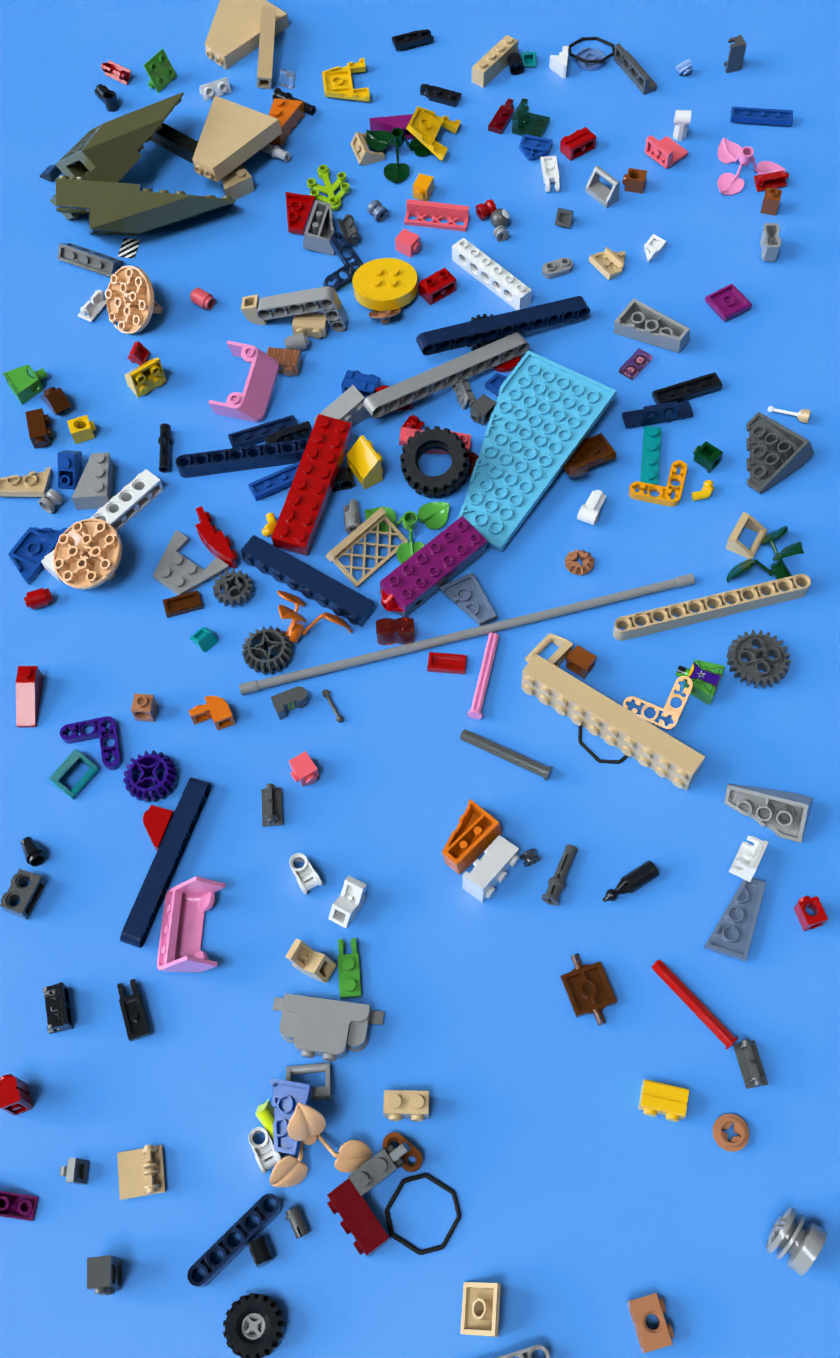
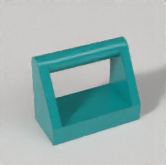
[47,749,100,799]

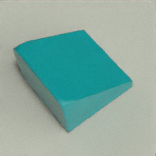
[521,52,536,68]
[189,627,218,653]

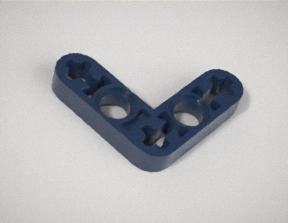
[323,232,363,290]

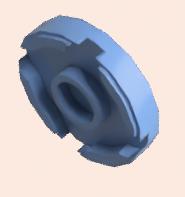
[576,47,605,71]

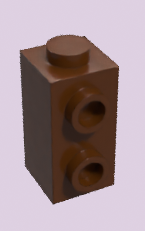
[25,408,53,449]

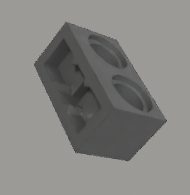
[0,868,47,920]
[87,1255,122,1296]

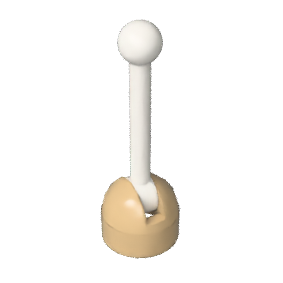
[767,406,811,424]

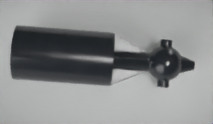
[602,860,659,902]

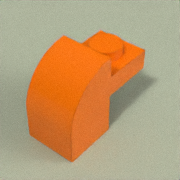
[188,696,235,731]

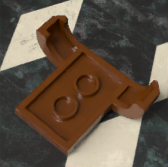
[563,433,616,479]

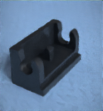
[43,982,73,1034]

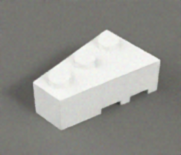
[462,835,520,903]

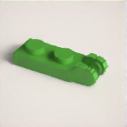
[337,938,362,999]

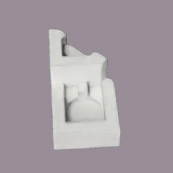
[644,234,667,262]

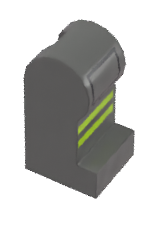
[271,686,309,720]

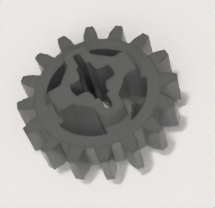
[212,569,254,607]

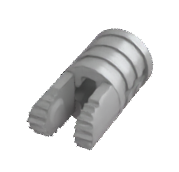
[343,499,361,534]

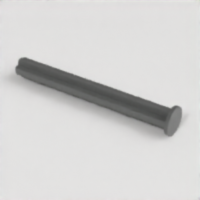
[460,729,553,781]

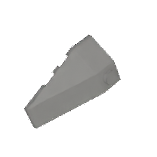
[724,784,813,843]

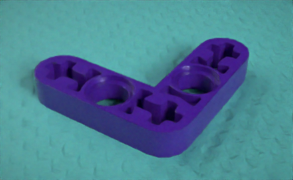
[59,716,122,770]

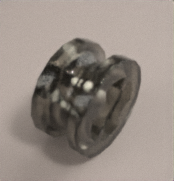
[520,849,541,867]

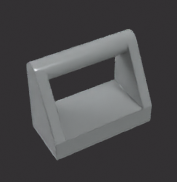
[585,166,620,208]
[286,1062,332,1101]

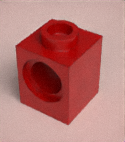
[793,896,828,932]

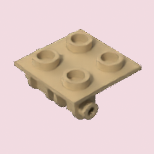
[117,1145,165,1200]

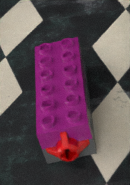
[379,516,488,619]

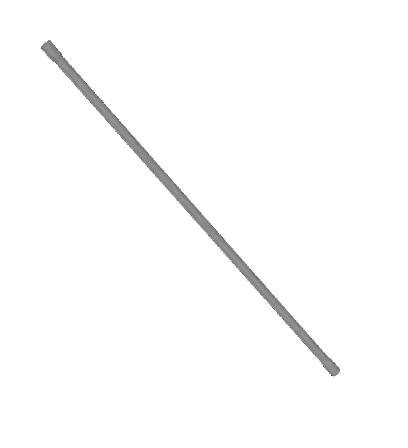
[239,573,695,695]

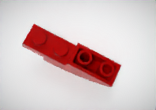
[195,506,238,569]

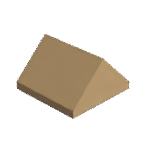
[460,1282,501,1338]

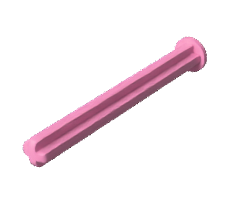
[467,632,499,719]

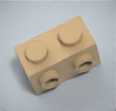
[383,1090,430,1122]

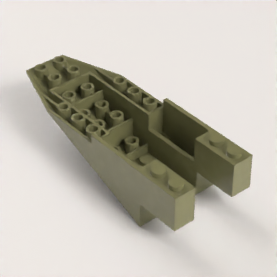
[50,92,184,220]
[55,175,236,236]

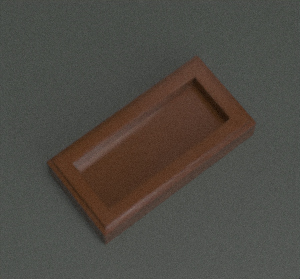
[163,590,203,618]

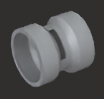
[38,489,64,514]

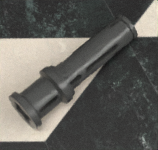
[541,844,578,906]

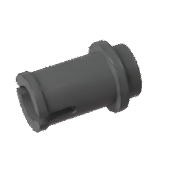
[285,1206,310,1239]

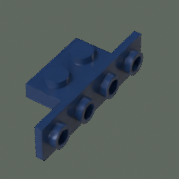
[622,401,694,428]

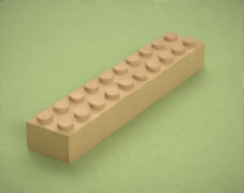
[521,654,705,791]

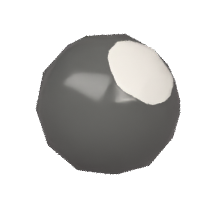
[490,208,510,228]

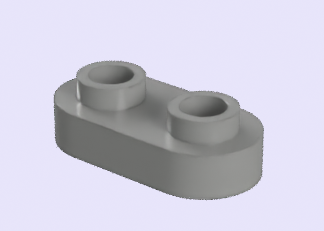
[542,258,573,279]

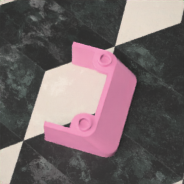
[208,341,280,423]
[157,876,225,973]

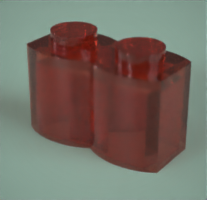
[376,617,415,645]

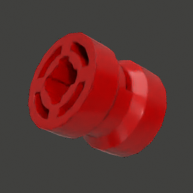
[475,199,497,220]

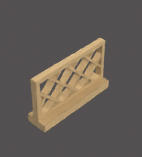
[325,507,409,587]

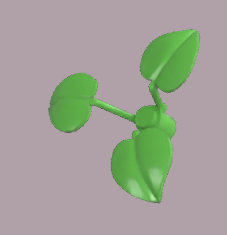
[365,502,450,564]

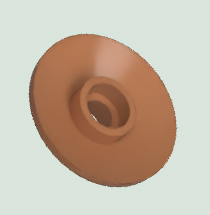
[368,308,401,323]

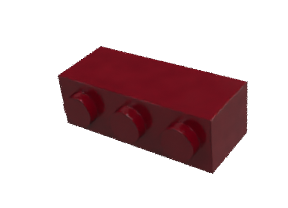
[327,1178,390,1257]

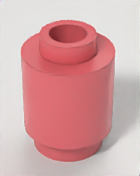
[190,287,215,310]

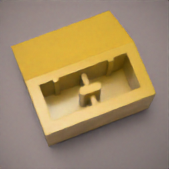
[124,357,167,398]
[346,435,384,489]

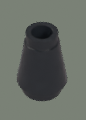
[21,837,46,867]

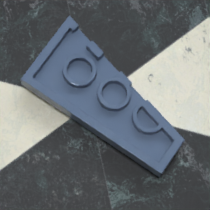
[703,878,766,962]

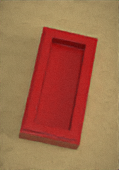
[427,652,467,675]

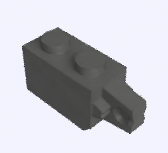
[348,1142,411,1196]

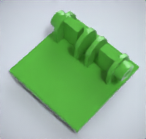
[143,49,177,93]

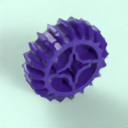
[123,750,177,803]

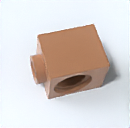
[131,693,158,722]

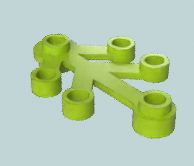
[307,165,350,212]

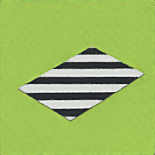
[117,238,140,258]

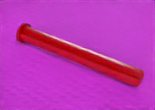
[651,960,739,1050]

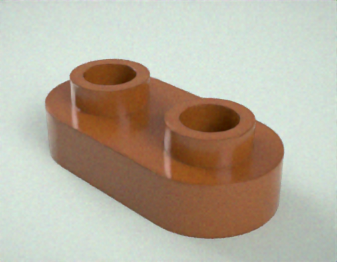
[383,1132,423,1173]

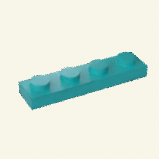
[640,426,662,485]

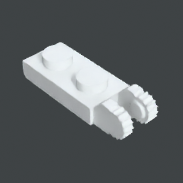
[540,156,560,192]

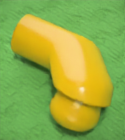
[691,480,714,501]
[261,513,277,537]

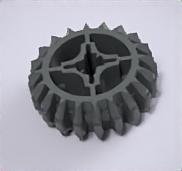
[242,626,293,675]

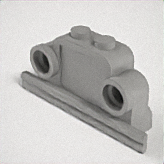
[272,993,384,1062]

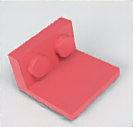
[645,135,688,169]

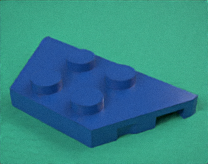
[8,527,67,585]

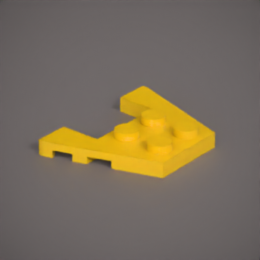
[322,58,370,102]
[406,106,461,161]

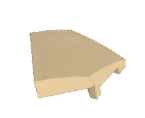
[588,247,626,280]

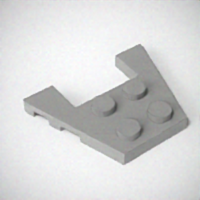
[153,530,230,596]

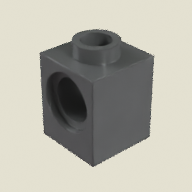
[470,394,497,426]

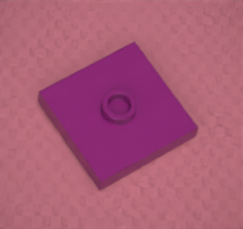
[705,284,752,322]

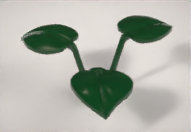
[366,128,437,183]
[726,525,804,583]

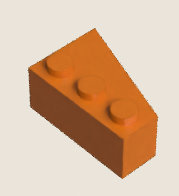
[269,98,305,146]
[442,799,502,875]

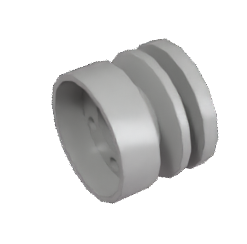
[765,1207,827,1276]

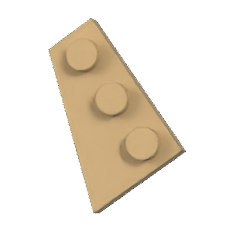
[0,467,53,497]

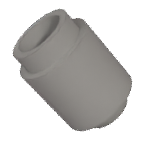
[284,333,309,351]

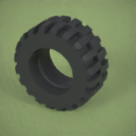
[400,426,469,498]

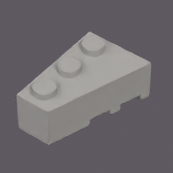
[303,200,335,256]
[314,385,371,427]
[72,452,114,510]

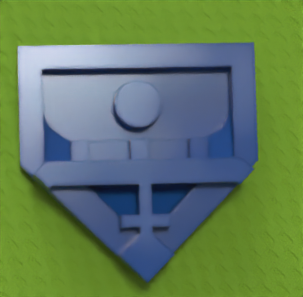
[519,134,553,161]

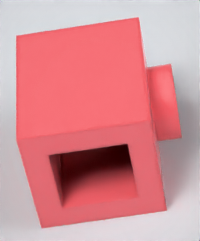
[395,229,421,258]
[289,751,320,787]

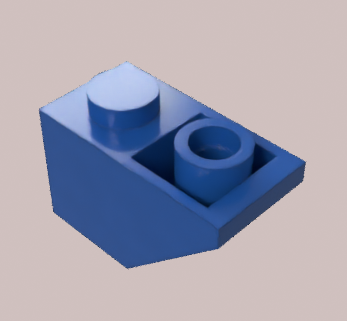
[57,450,82,489]

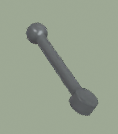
[322,689,343,723]

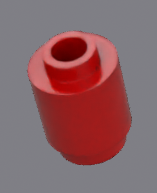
[24,588,53,610]

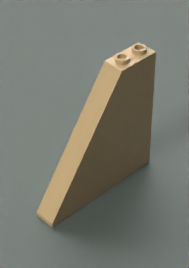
[205,0,289,70]
[192,96,282,182]

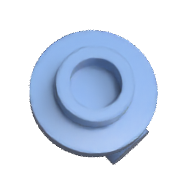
[675,59,693,76]

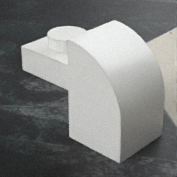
[328,876,367,929]

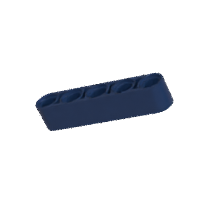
[187,1193,282,1288]

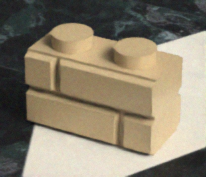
[292,312,329,339]

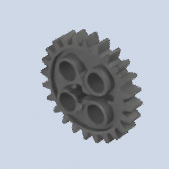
[726,630,791,689]

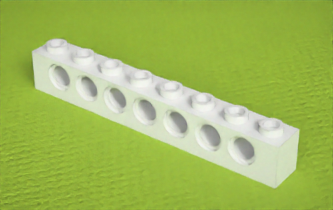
[41,469,164,582]

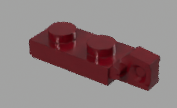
[488,98,514,134]

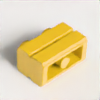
[638,1079,689,1122]

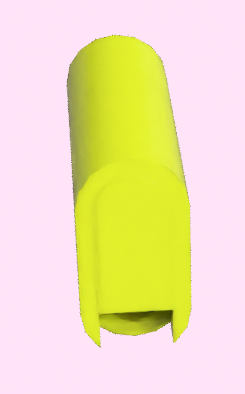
[255,1099,274,1140]

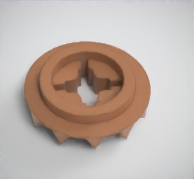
[565,549,594,575]
[712,1114,749,1152]

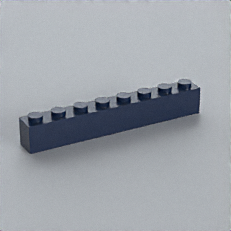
[241,535,375,627]

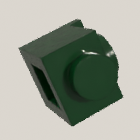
[693,441,723,474]

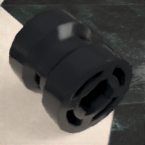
[507,53,524,75]

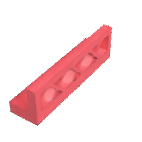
[404,199,469,232]

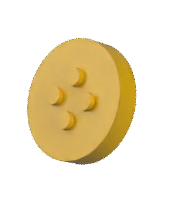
[352,258,418,311]

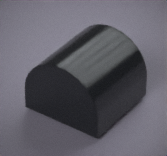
[248,1236,274,1268]

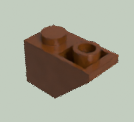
[41,387,71,414]

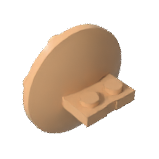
[105,266,163,334]
[53,518,122,590]

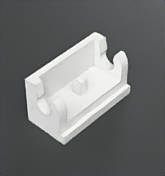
[729,836,769,882]

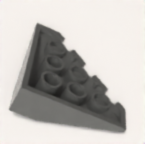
[746,412,814,494]

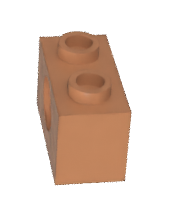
[627,1293,674,1353]

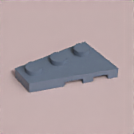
[439,572,497,626]

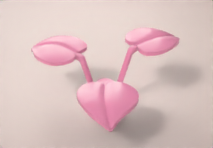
[717,137,786,196]

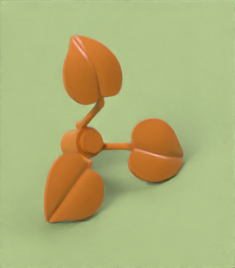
[277,590,352,643]

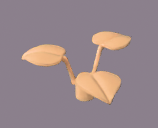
[269,1103,373,1187]

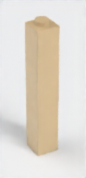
[256,5,276,89]

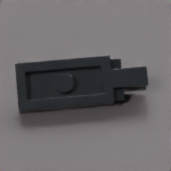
[420,84,462,107]

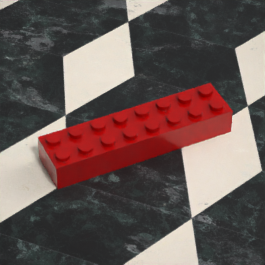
[271,414,353,556]

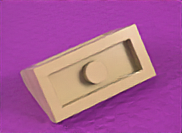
[350,132,385,166]
[725,512,768,559]
[524,633,573,667]

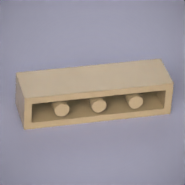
[472,35,519,88]

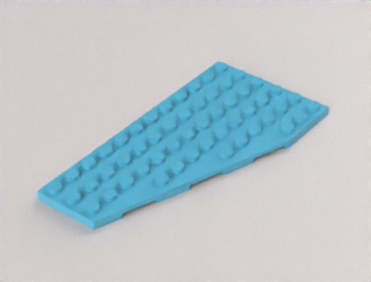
[457,350,617,552]

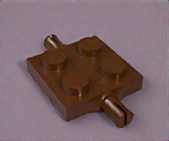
[560,954,617,1026]

